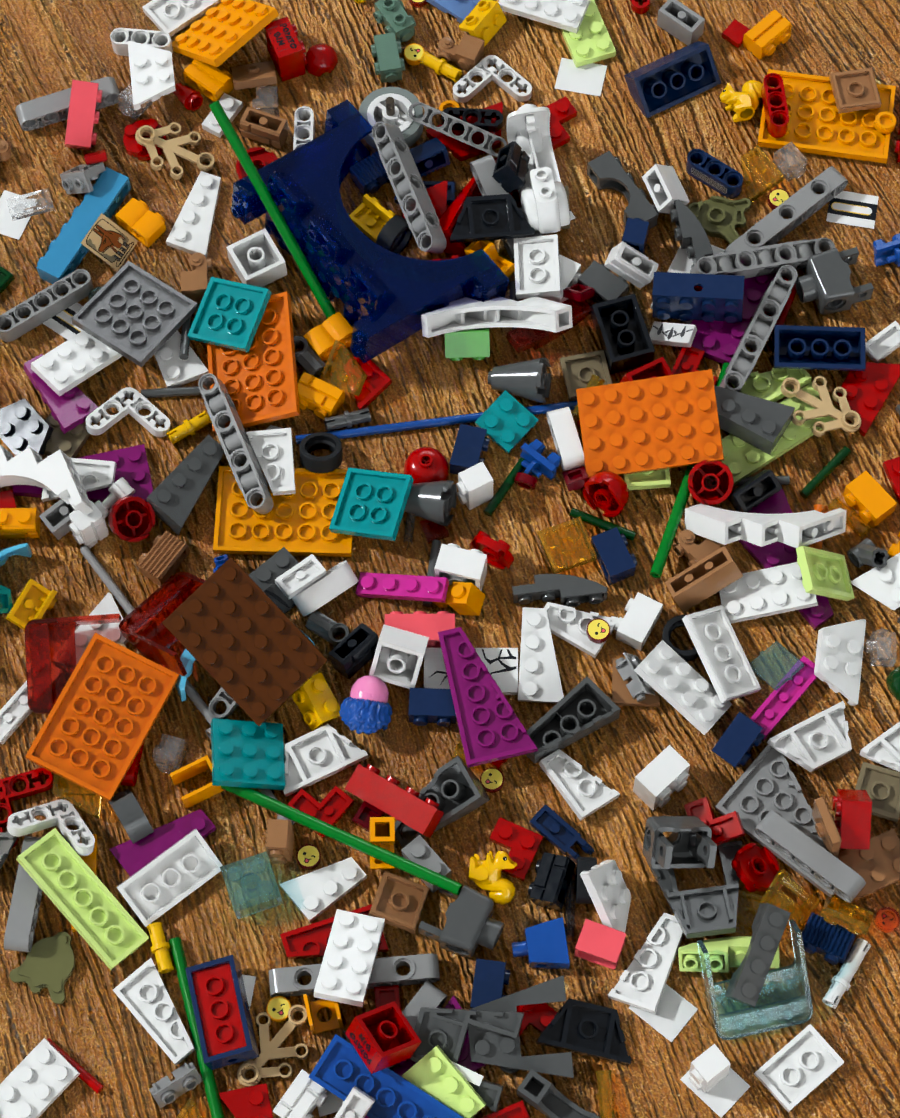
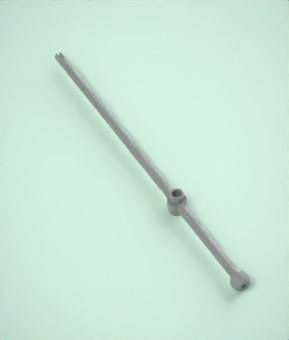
[80,545,295,825]

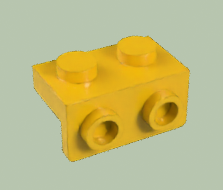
[459,0,507,47]
[348,194,395,243]
[5,579,57,633]
[292,673,340,731]

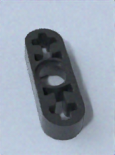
[441,107,503,132]

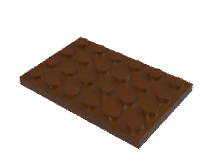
[162,557,329,726]

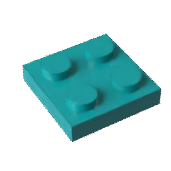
[475,390,539,454]

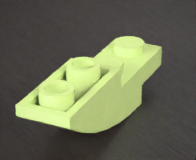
[678,936,780,973]

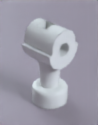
[94,477,135,519]

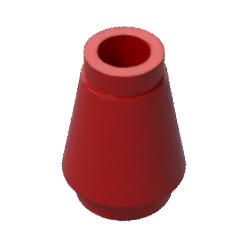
[173,83,203,111]

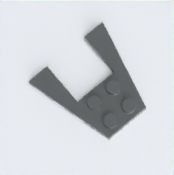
[646,840,742,939]
[468,976,574,1078]
[410,1007,524,1112]

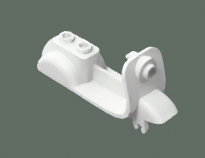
[506,104,570,234]

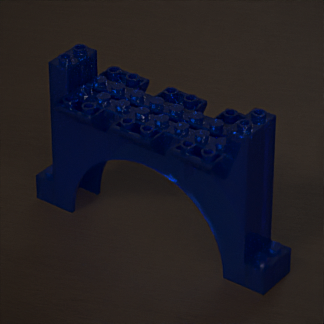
[231,99,509,363]

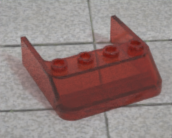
[119,572,206,676]
[25,614,122,715]

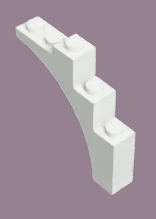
[421,296,573,338]

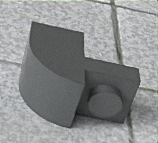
[108,788,154,844]

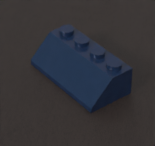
[624,41,721,118]
[772,325,866,371]

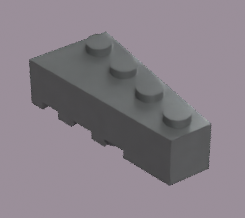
[715,386,795,455]
[146,434,224,536]
[525,677,621,764]

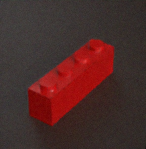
[345,764,444,838]

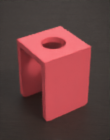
[574,919,626,970]

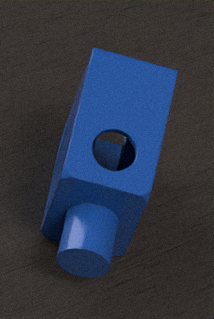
[511,917,570,969]

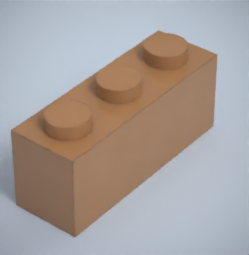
[664,546,743,613]

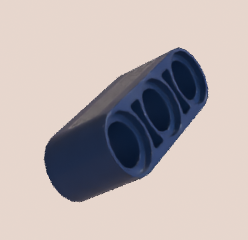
[686,149,743,199]

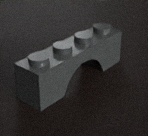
[587,151,659,230]
[725,903,791,1007]
[517,1069,600,1118]

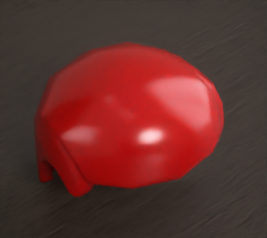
[305,43,338,77]

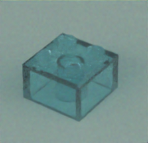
[220,851,284,919]

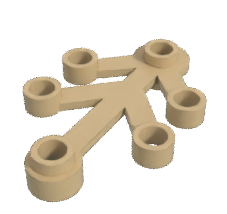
[135,122,215,180]
[781,376,861,437]
[237,1005,309,1087]

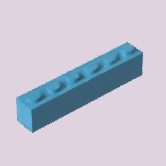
[36,167,132,284]

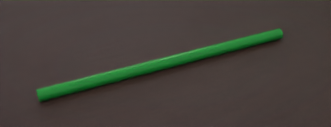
[209,100,336,319]
[650,362,729,578]
[221,786,463,895]
[169,937,225,1118]

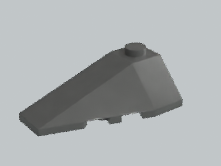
[395,756,490,848]

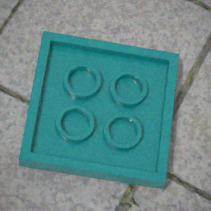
[187,277,272,353]
[329,467,414,541]
[211,718,285,790]

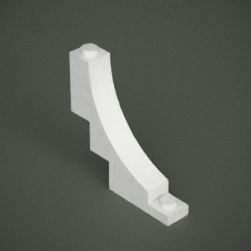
[0,445,94,515]
[684,503,847,548]

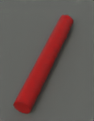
[47,1038,104,1094]

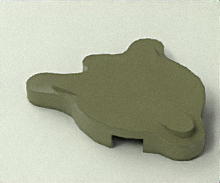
[688,196,751,245]
[9,932,76,1004]

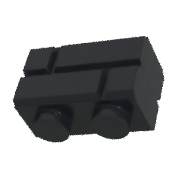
[492,141,530,193]
[728,469,783,512]
[328,623,379,679]
[528,852,576,911]

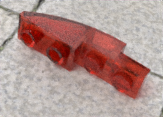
[506,299,592,354]

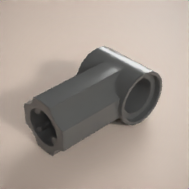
[294,336,327,378]
[847,538,889,569]
[305,610,350,647]

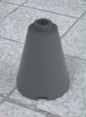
[488,358,551,403]
[404,480,457,527]

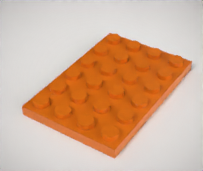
[207,291,300,435]
[576,369,724,478]
[25,633,180,802]

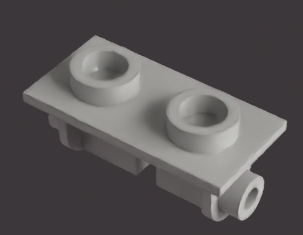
[615,652,655,702]
[149,1062,203,1108]

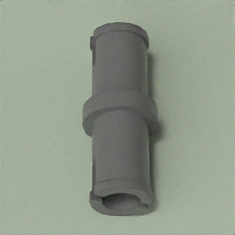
[324,407,371,432]

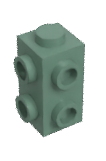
[373,0,416,43]
[370,32,405,83]

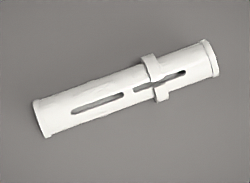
[822,938,871,1009]

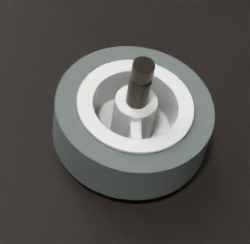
[358,87,424,150]

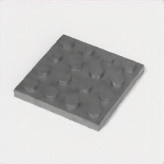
[71,260,198,367]

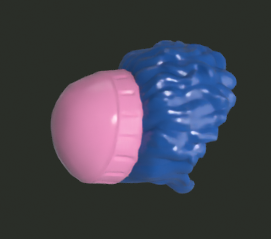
[339,675,392,735]

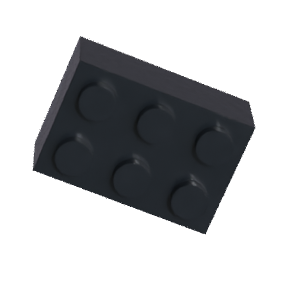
[591,294,655,374]

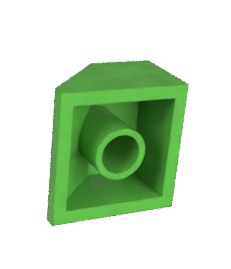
[444,328,490,361]

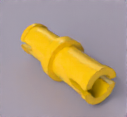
[420,51,462,82]
[166,410,212,445]
[147,922,174,974]

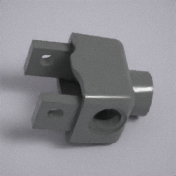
[795,247,874,315]
[642,815,717,869]
[418,885,504,958]

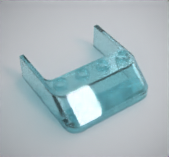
[697,919,813,1040]

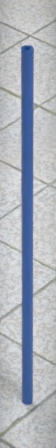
[295,400,578,444]

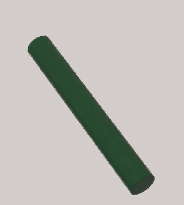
[800,446,851,499]
[483,458,525,517]
[569,508,636,541]

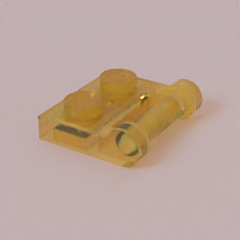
[758,869,820,935]

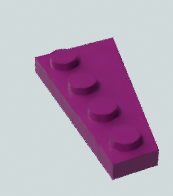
[24,354,98,434]
[109,809,216,877]

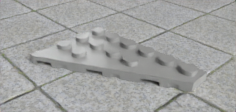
[715,745,837,898]

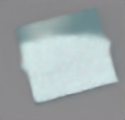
[750,641,804,691]

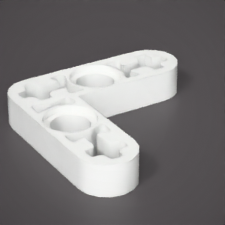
[453,55,532,103]
[86,387,171,438]
[7,799,95,856]

